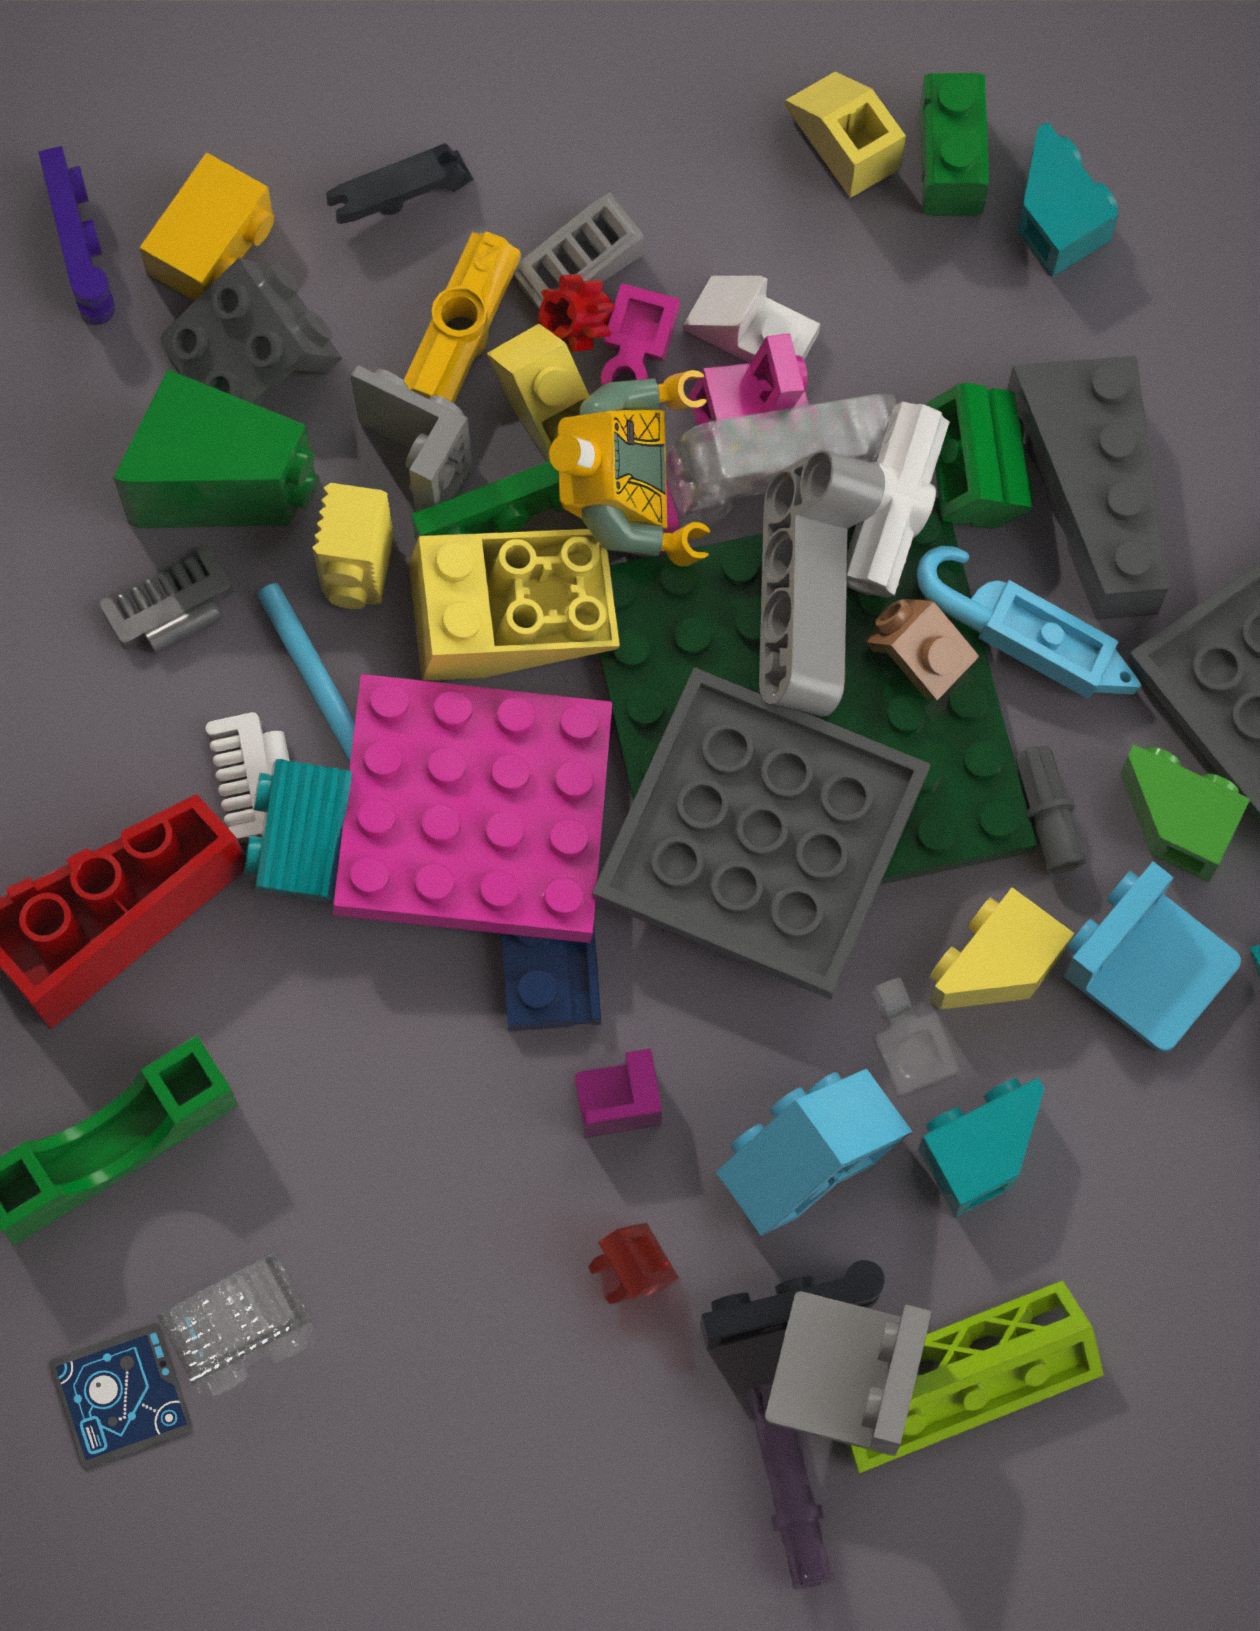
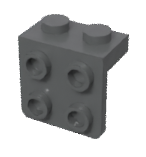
[161,258,342,405]

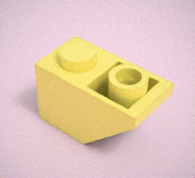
[785,71,906,198]
[487,324,589,462]
[929,888,1075,1010]

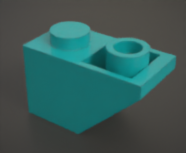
[1017,121,1119,277]
[918,1077,1045,1218]

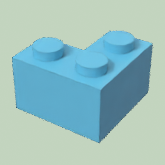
[716,1068,912,1236]

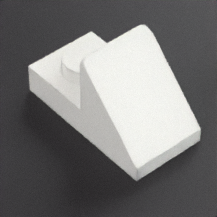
[683,276,820,363]

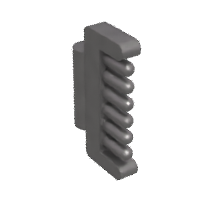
[100,546,233,654]

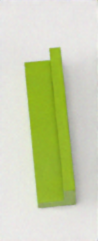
[847,1280,1104,1474]

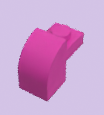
[689,333,811,451]

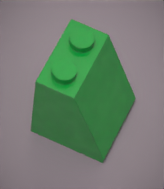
[113,369,319,528]

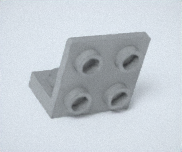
[350,366,473,512]
[765,1291,932,1456]

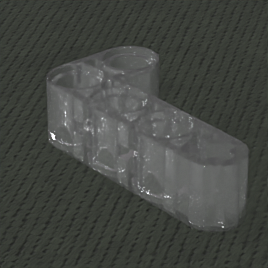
[666,393,898,528]

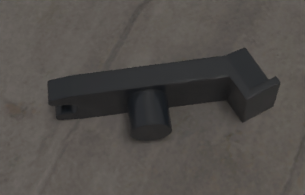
[326,143,474,224]

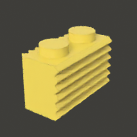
[312,483,394,609]

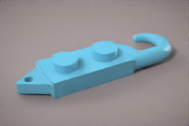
[916,546,1141,699]

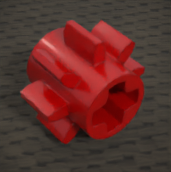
[537,274,615,352]

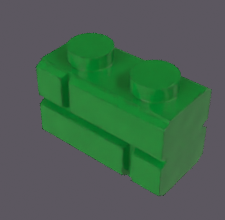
[919,73,989,216]
[926,382,1033,529]

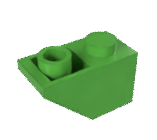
[1120,744,1250,882]

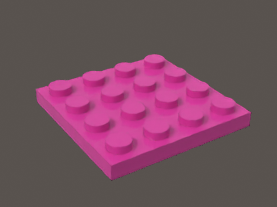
[333,674,612,943]

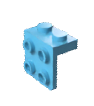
[1064,862,1241,1053]

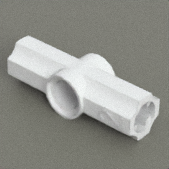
[846,401,950,598]

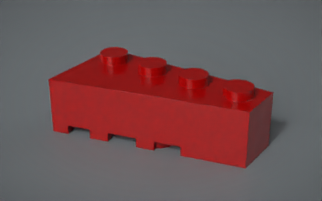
[0,794,246,1030]

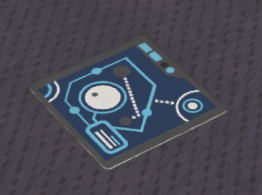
[50,1323,193,1469]

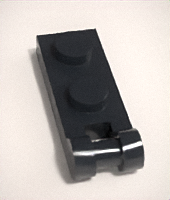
[700,1260,885,1350]

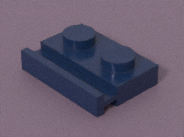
[502,925,601,1031]

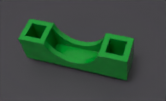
[0,1035,239,1246]

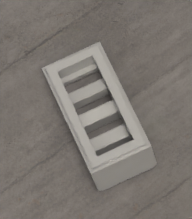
[512,192,644,311]

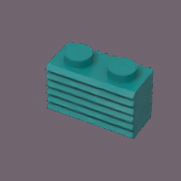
[243,759,353,903]

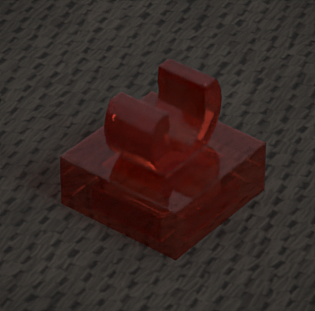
[588,1222,679,1304]

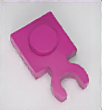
[601,283,682,385]

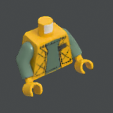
[549,370,710,567]

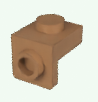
[865,599,979,700]

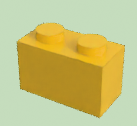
[139,152,275,301]

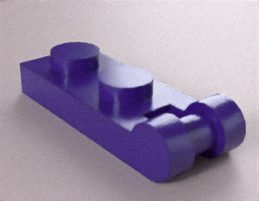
[38,146,115,325]

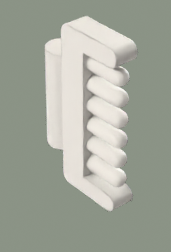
[205,712,290,844]

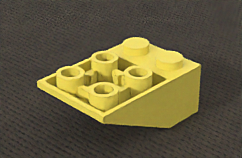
[408,529,620,681]

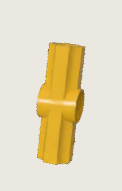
[403,231,521,403]

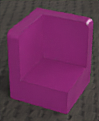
[575,1048,662,1138]

